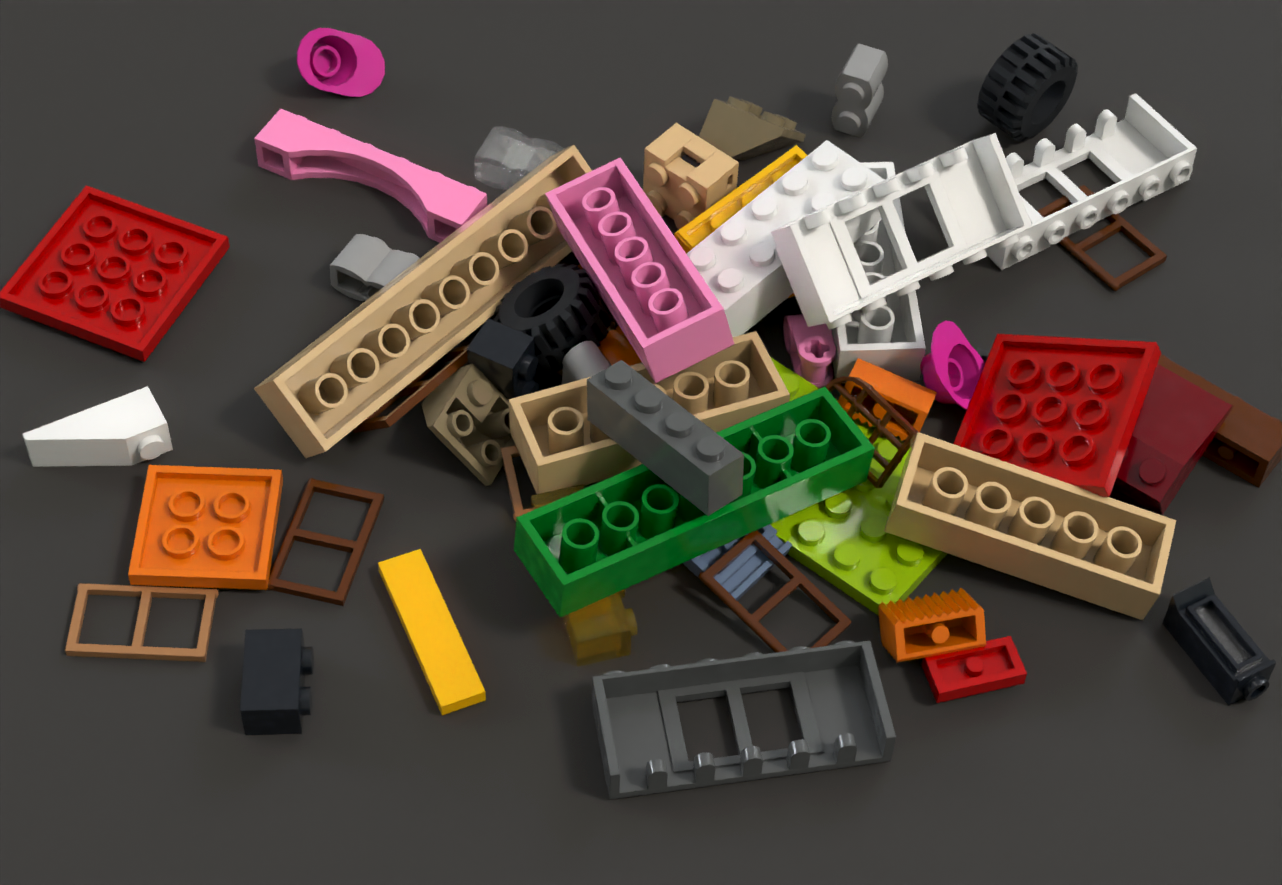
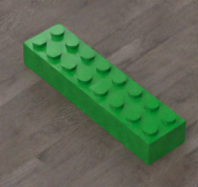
[514,387,875,618]

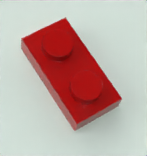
[921,636,1027,703]

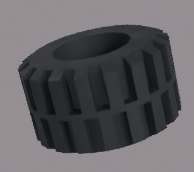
[977,33,1078,142]
[493,264,612,375]

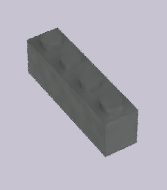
[587,360,744,516]

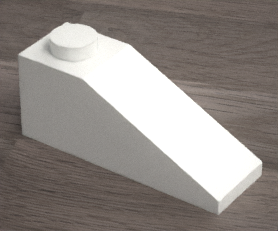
[23,386,173,467]

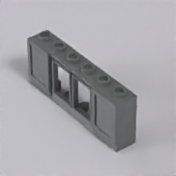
[592,640,896,799]

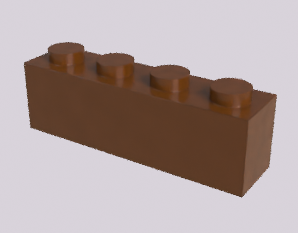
[1158,354,1282,488]

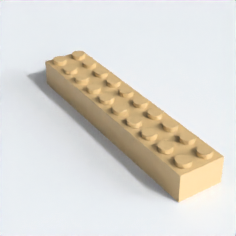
[254,145,592,458]

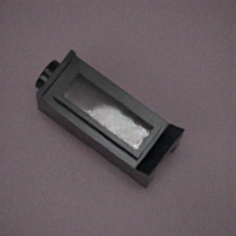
[1162,577,1276,706]

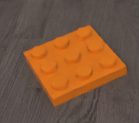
[128,465,283,590]

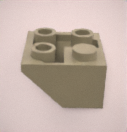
[699,96,806,161]
[421,363,515,486]

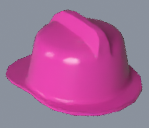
[296,28,385,97]
[920,320,985,410]

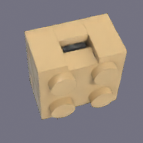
[643,123,739,229]

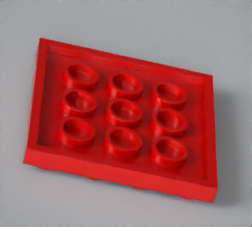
[0,185,230,362]
[953,334,1161,497]

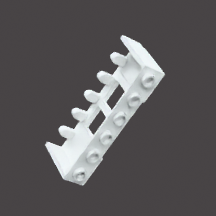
[985,93,1197,270]
[771,133,1032,330]

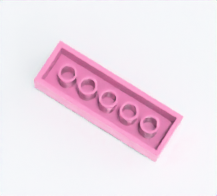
[545,157,735,383]

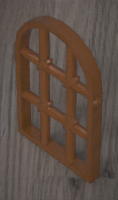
[825,376,918,488]

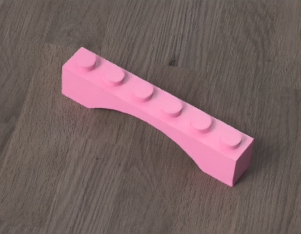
[254,109,487,243]

